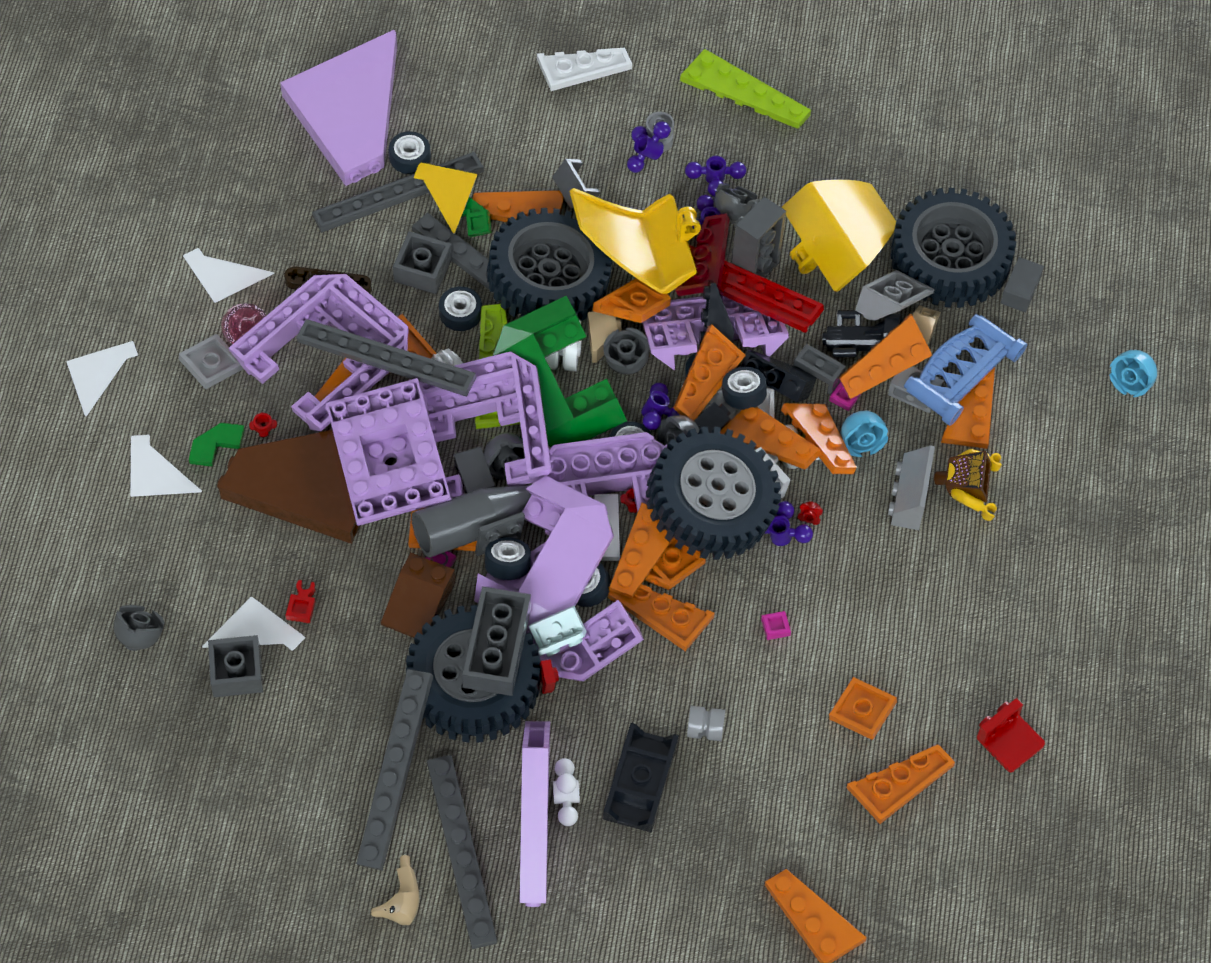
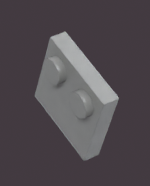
[179,334,244,389]

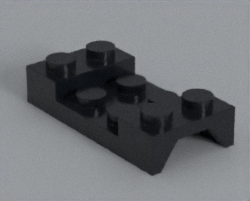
[603,723,679,833]

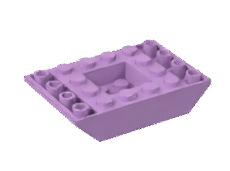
[326,378,451,526]

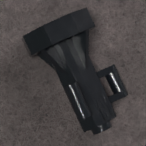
[822,310,903,357]

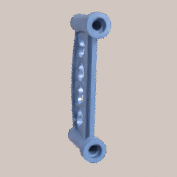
[904,314,1027,426]

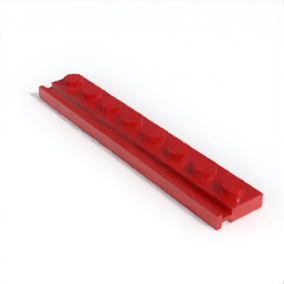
[689,245,824,333]

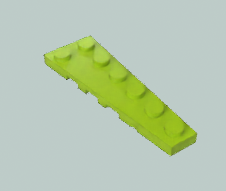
[680,49,811,129]
[475,304,520,429]

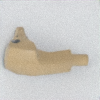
[371,855,419,925]

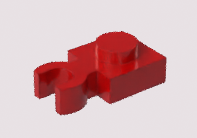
[286,580,316,623]
[540,659,559,694]

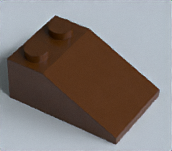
[381,552,456,638]

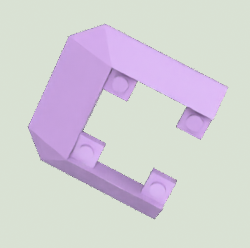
[229,274,408,431]
[418,352,552,499]

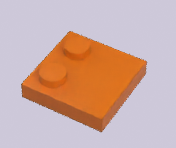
[829,677,897,740]

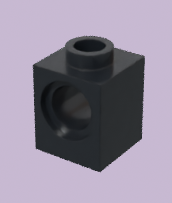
[694,402,731,433]

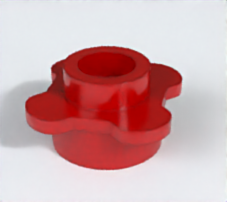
[249,412,277,438]
[620,488,637,513]
[797,501,823,525]

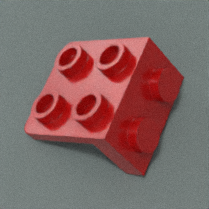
[976,698,1045,772]

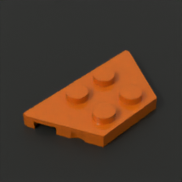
[593,278,671,323]
[644,538,706,590]

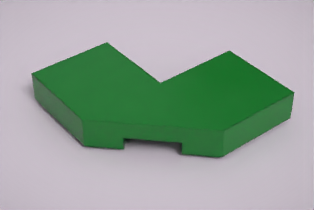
[461,197,492,237]
[189,423,245,467]

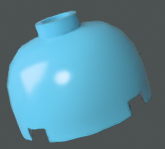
[1109,350,1157,397]
[840,410,888,457]

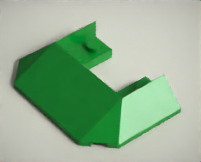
[493,295,627,447]

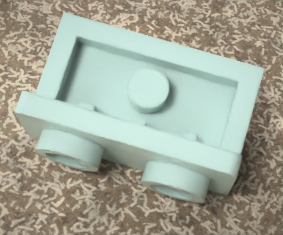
[529,605,587,656]

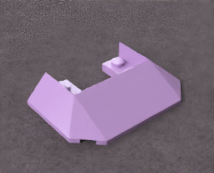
[642,295,789,371]
[544,432,667,535]
[474,476,614,630]
[526,542,644,681]

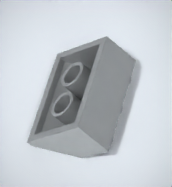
[855,270,934,320]
[888,446,935,530]

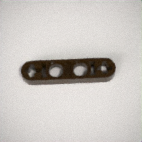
[284,266,372,294]

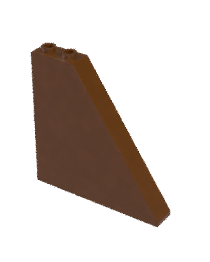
[217,430,394,544]

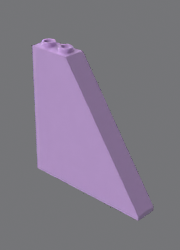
[280,30,397,186]
[520,721,550,907]

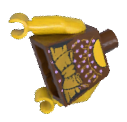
[934,449,1002,521]

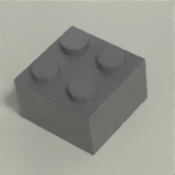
[393,231,452,294]
[208,635,263,698]

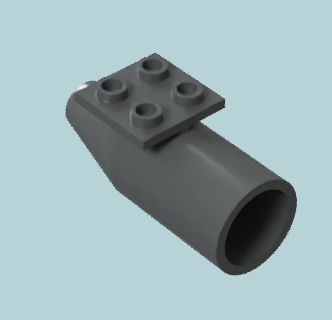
[412,485,531,558]

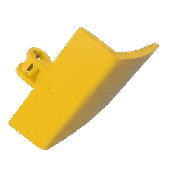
[782,180,896,292]
[569,188,701,294]

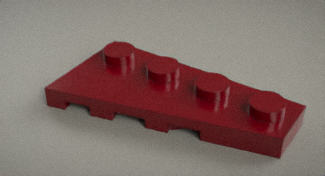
[675,213,730,296]

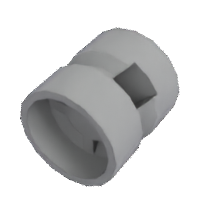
[646,111,674,152]
[687,705,725,742]

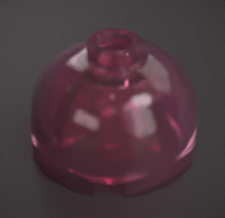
[221,303,266,345]

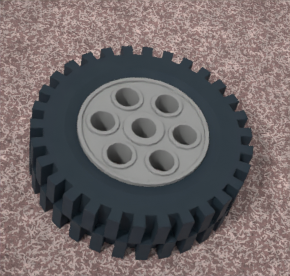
[646,427,781,560]

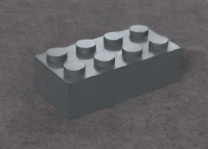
[732,196,786,278]
[462,586,531,696]

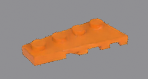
[673,325,745,420]
[941,367,995,449]
[609,503,674,599]
[608,584,715,651]

